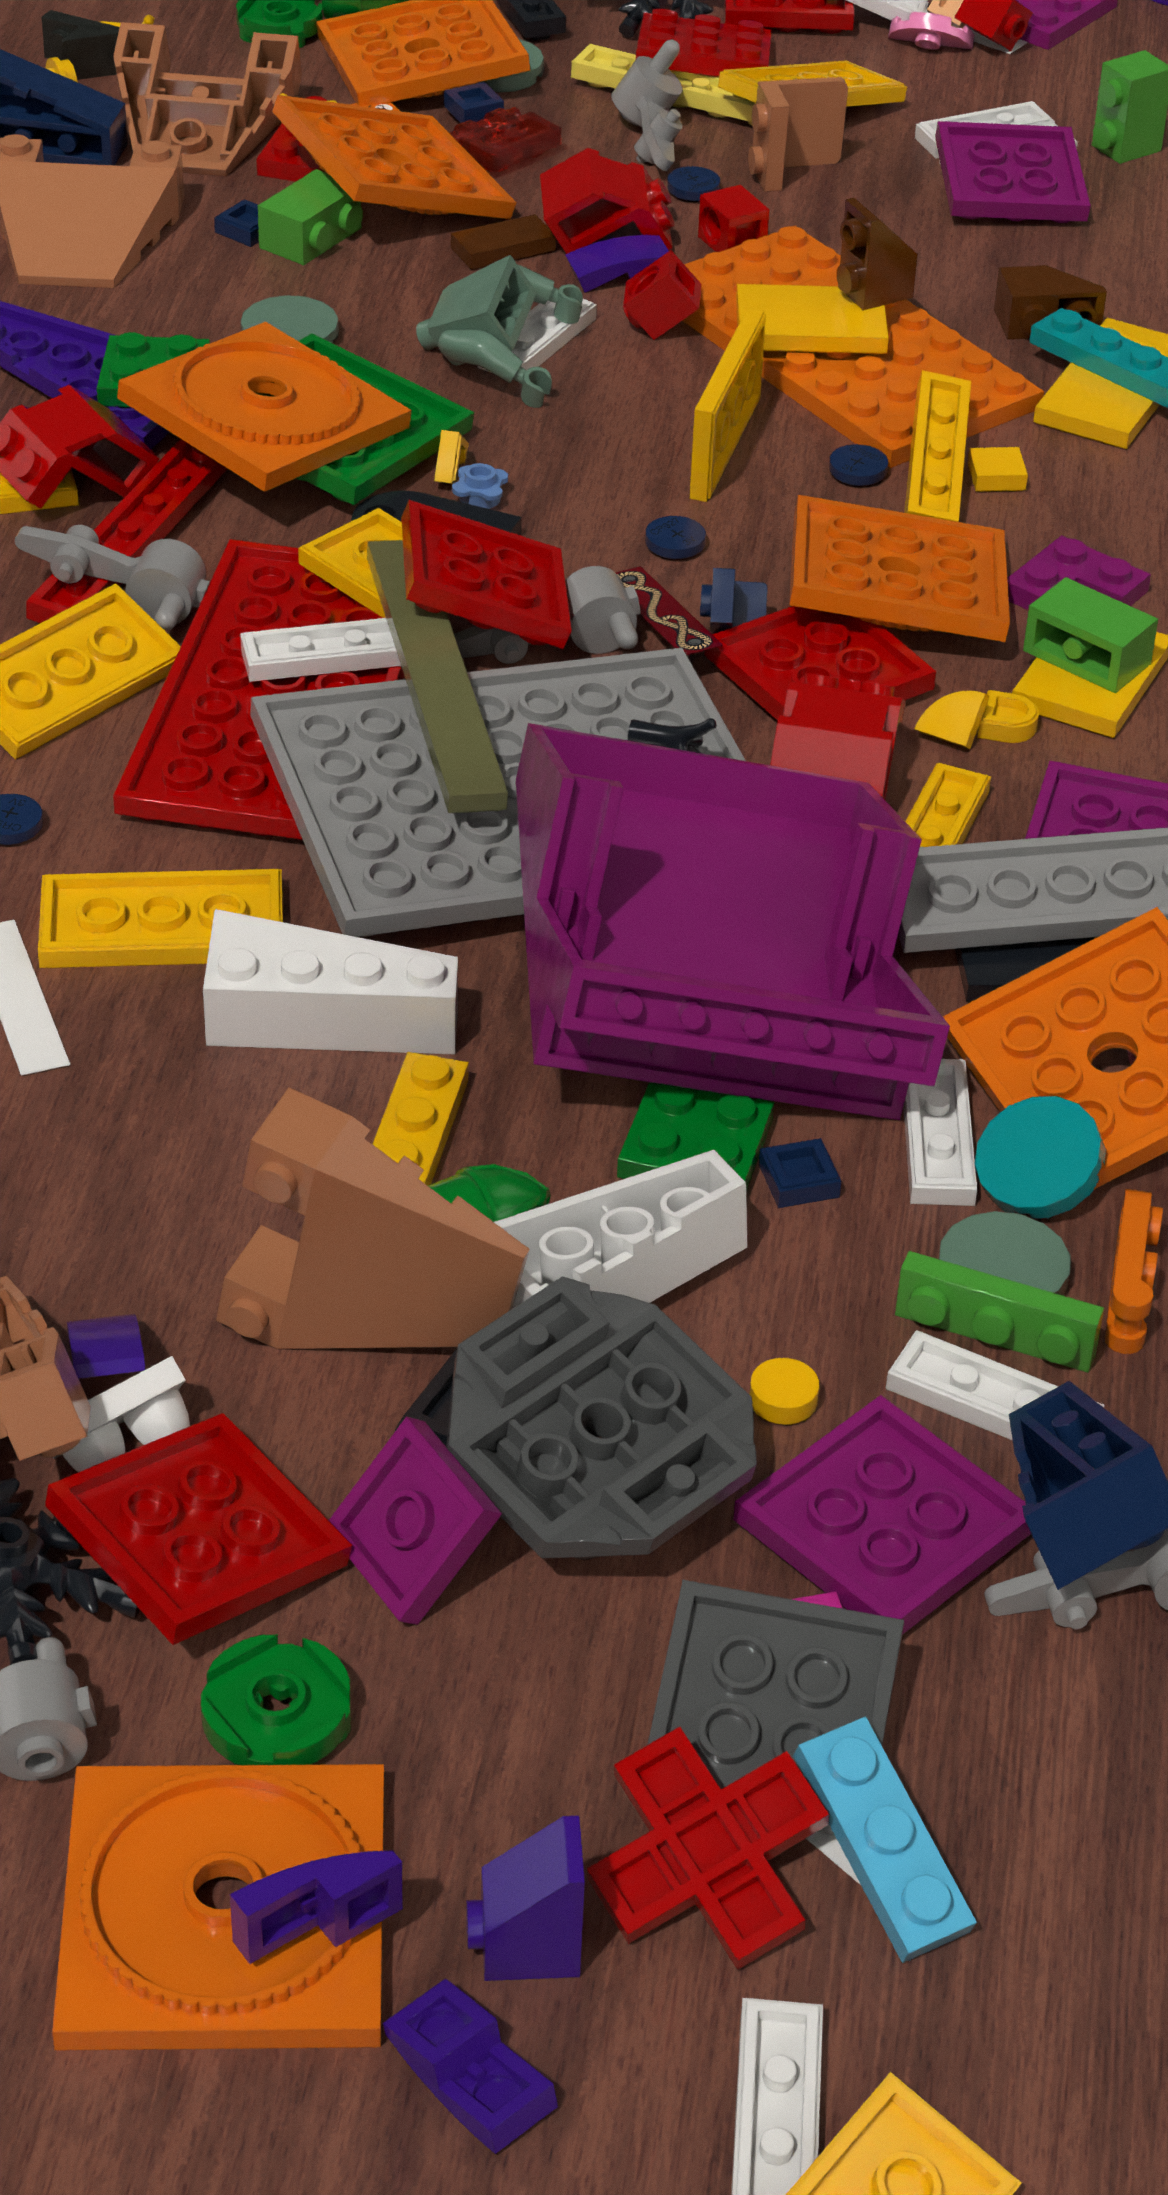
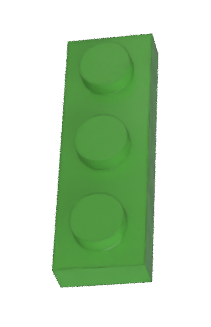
[895,1251,1104,1373]

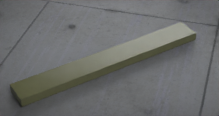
[367,540,508,814]

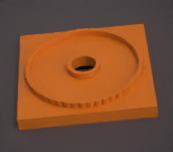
[316,0,531,106]
[272,95,517,219]
[117,321,412,492]
[789,495,1010,642]
[942,907,1168,1189]
[52,1764,384,2051]

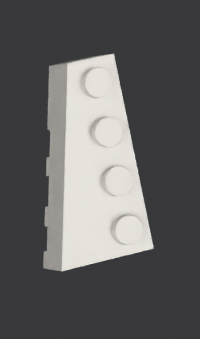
[203,909,458,1054]
[494,1150,747,1308]

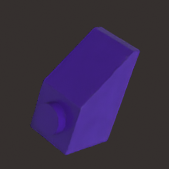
[466,1816,585,1981]

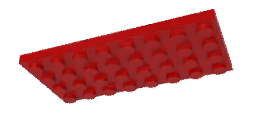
[113,539,405,840]

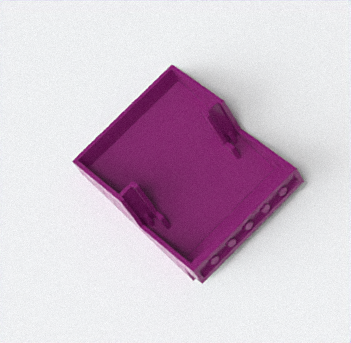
[516,723,950,1120]

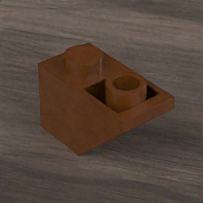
[836,198,918,310]
[994,265,1107,340]

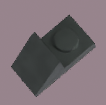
[41,10,120,80]

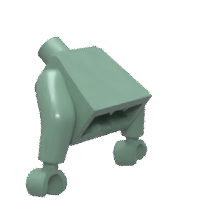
[416,255,583,408]

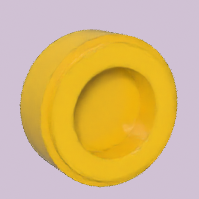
[749,1358,819,1425]

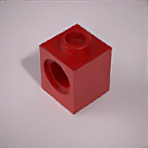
[954,0,1033,51]
[698,184,770,252]
[623,250,702,340]

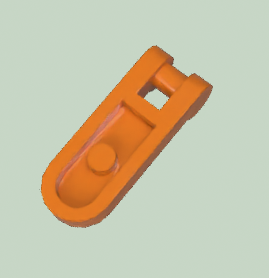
[1104,1189,1163,1354]

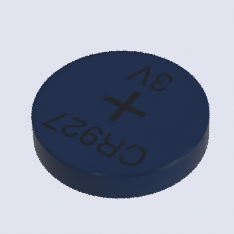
[667,166,720,201]
[829,444,888,486]
[645,516,706,559]
[0,794,43,845]

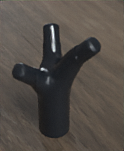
[628,718,717,751]

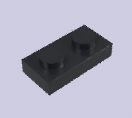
[497,0,566,40]

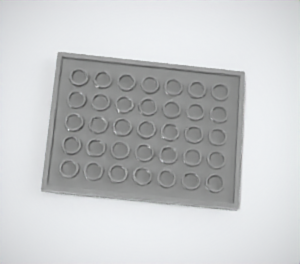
[250,648,746,937]

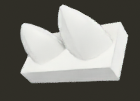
[53,1356,190,1472]

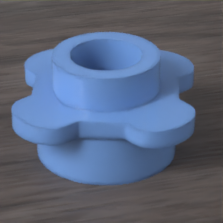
[452,463,508,509]

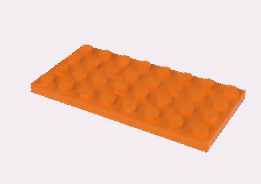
[682,226,1044,468]

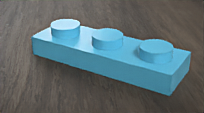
[793,1716,977,1963]

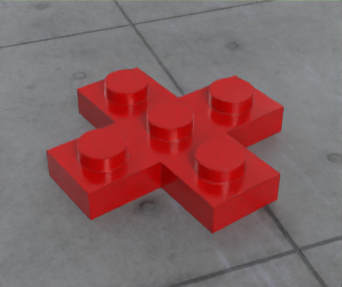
[587,1726,829,1970]

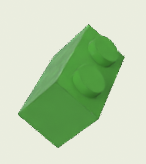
[1092,50,1168,164]
[258,169,363,265]
[1023,577,1158,693]

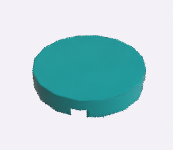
[974,1096,1106,1218]

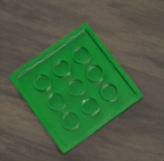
[257,333,474,505]

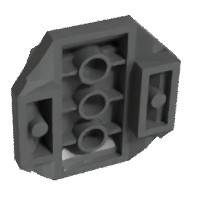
[446,1276,757,1561]

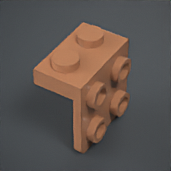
[748,77,848,192]

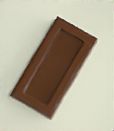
[451,214,556,270]

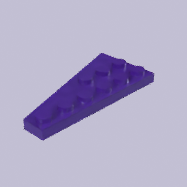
[0,301,170,450]

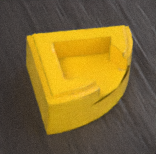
[434,430,469,484]
[915,691,989,749]

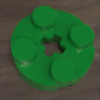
[236,0,323,48]
[201,1634,351,1765]

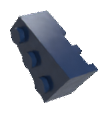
[0,49,128,165]
[1009,1381,1168,1590]

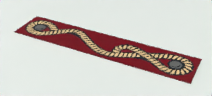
[615,566,723,655]

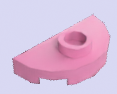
[888,12,975,50]

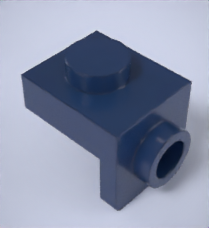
[700,568,768,635]

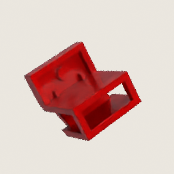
[540,148,675,254]
[0,385,159,509]
[770,673,906,801]

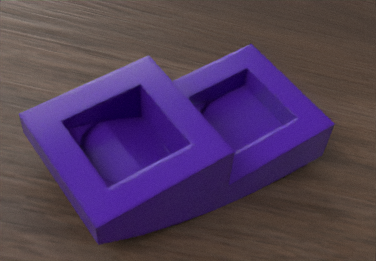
[565,235,669,293]
[67,1314,145,1379]
[230,1851,403,1964]
[383,1978,558,2154]

